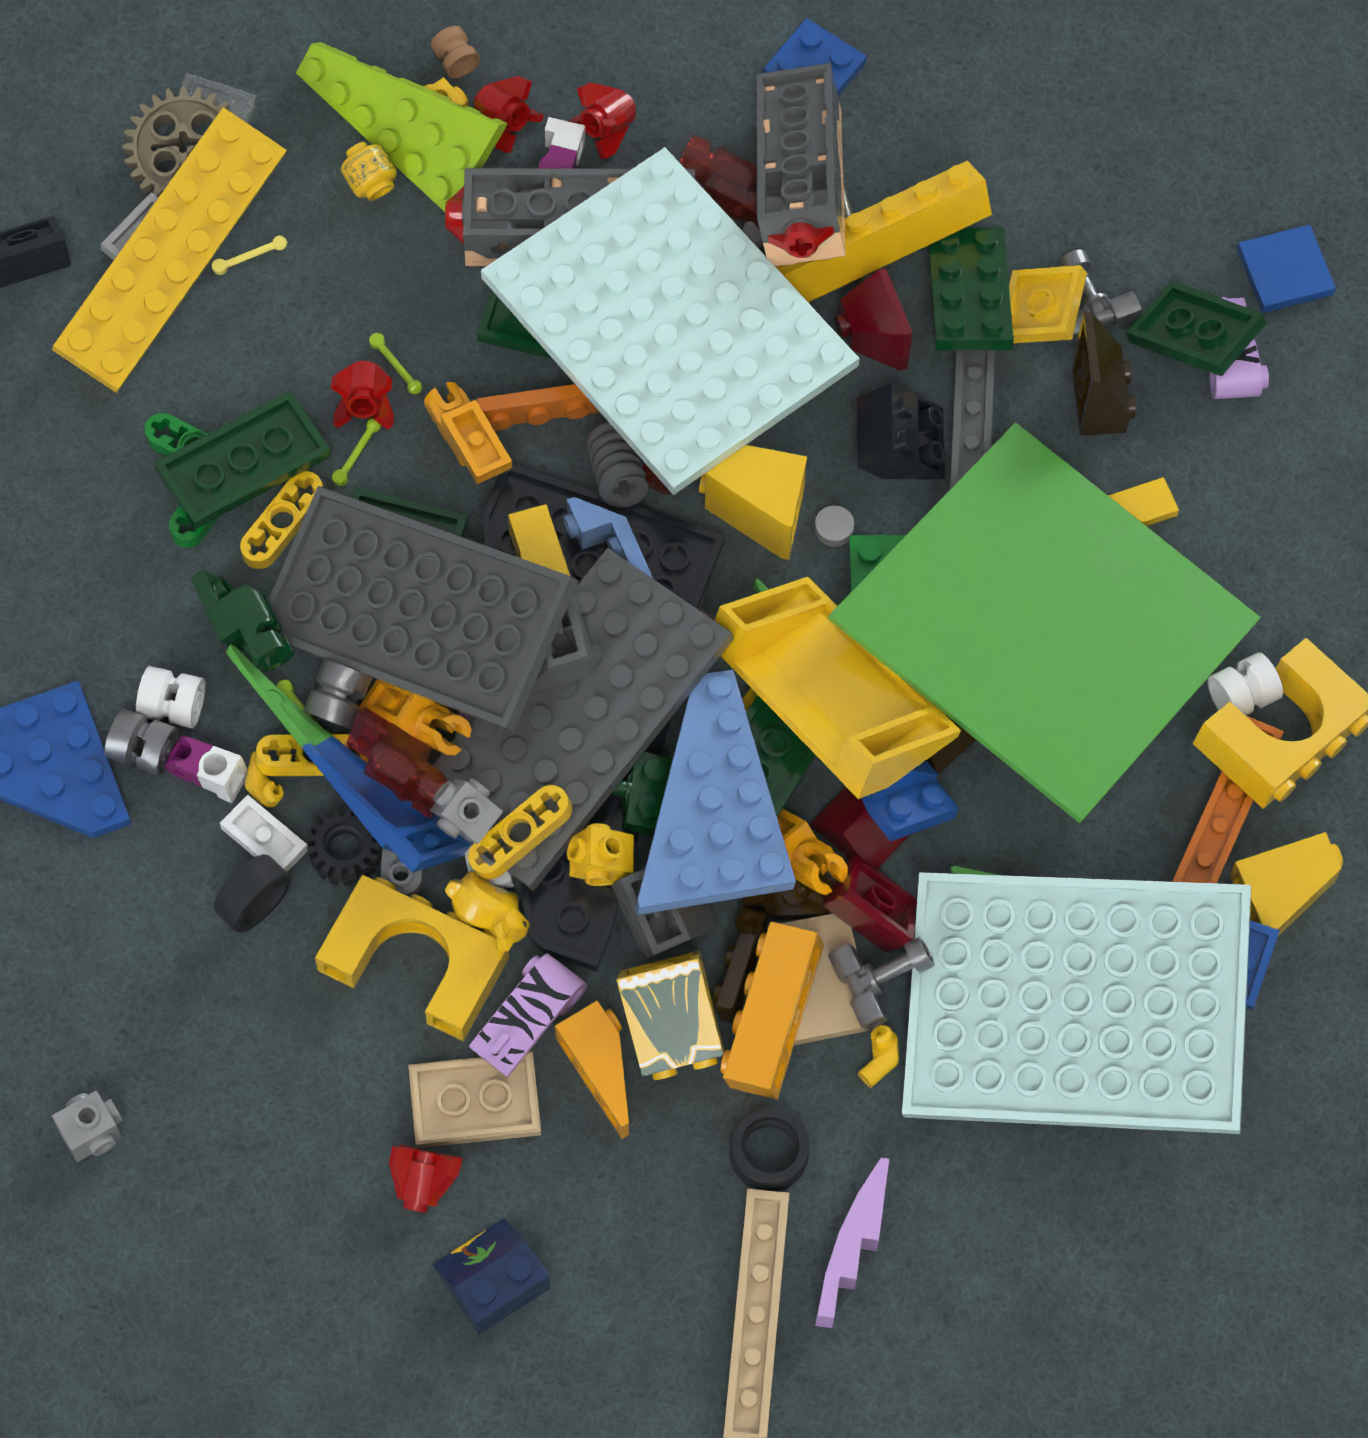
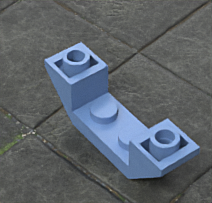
[563,497,653,578]

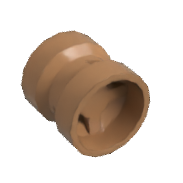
[430,25,480,79]

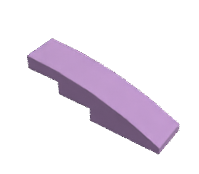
[815,1158,889,1328]

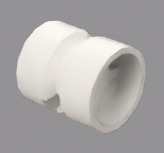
[1207,652,1283,716]
[136,666,206,729]

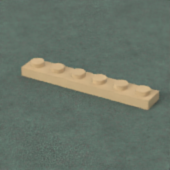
[723,1189,789,1438]

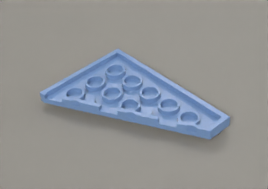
[636,670,796,915]

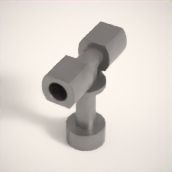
[1058,249,1142,345]
[828,936,935,1031]

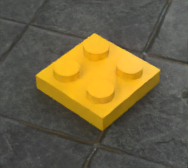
[1009,265,1087,343]

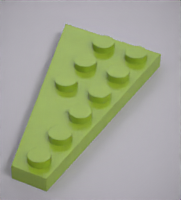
[296,42,508,212]

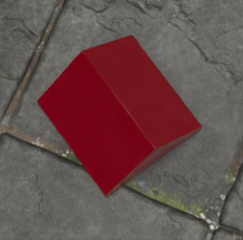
[810,787,911,870]
[821,853,917,952]

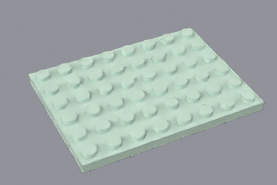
[481,147,859,495]
[902,872,1251,1134]

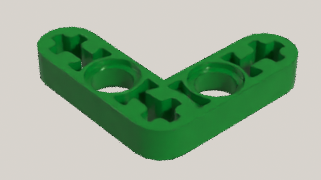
[144,413,219,548]

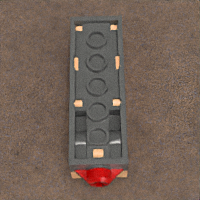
[757,63,845,266]
[445,168,695,266]

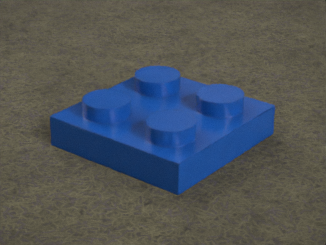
[763,18,867,96]

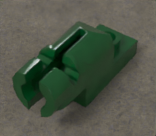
[191,570,294,671]

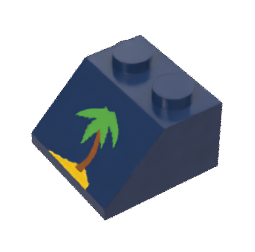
[432,1219,550,1335]

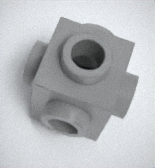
[430,778,503,844]
[52,1090,123,1162]

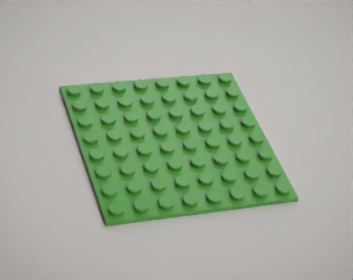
[827,422,1261,823]

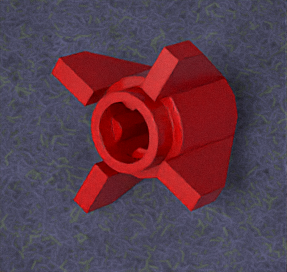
[474,76,544,153]
[568,83,636,159]
[331,361,394,430]
[389,1144,463,1213]

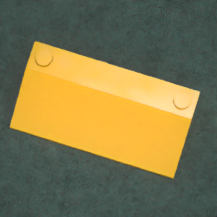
[714,577,961,799]

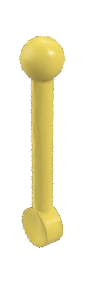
[212,235,287,275]

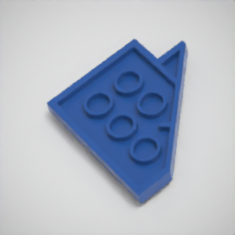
[0,681,131,838]

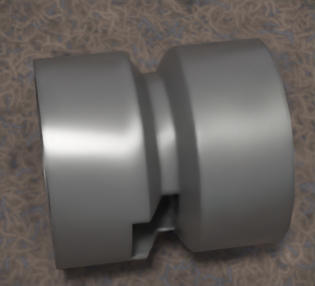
[303,658,372,730]
[105,708,179,776]

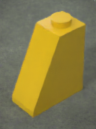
[1230,832,1343,936]

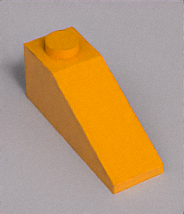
[555,1001,629,1139]

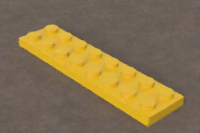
[52,107,287,393]

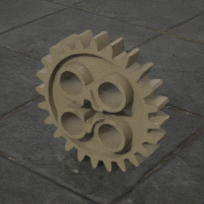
[123,86,238,198]

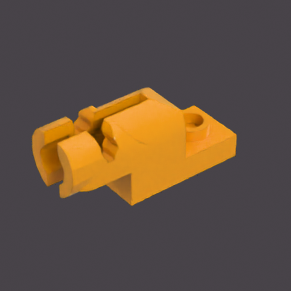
[424,382,512,484]
[359,680,472,756]
[777,809,848,895]

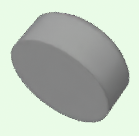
[814,506,854,547]

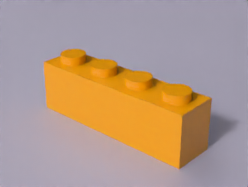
[720,921,824,1100]

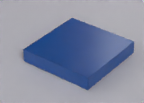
[1237,225,1336,313]

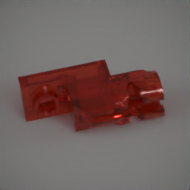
[679,135,760,230]
[346,707,451,818]

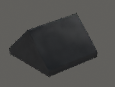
[0,215,71,288]

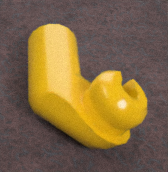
[245,751,284,807]
[858,1025,899,1088]

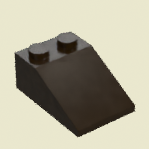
[1071,311,1136,436]

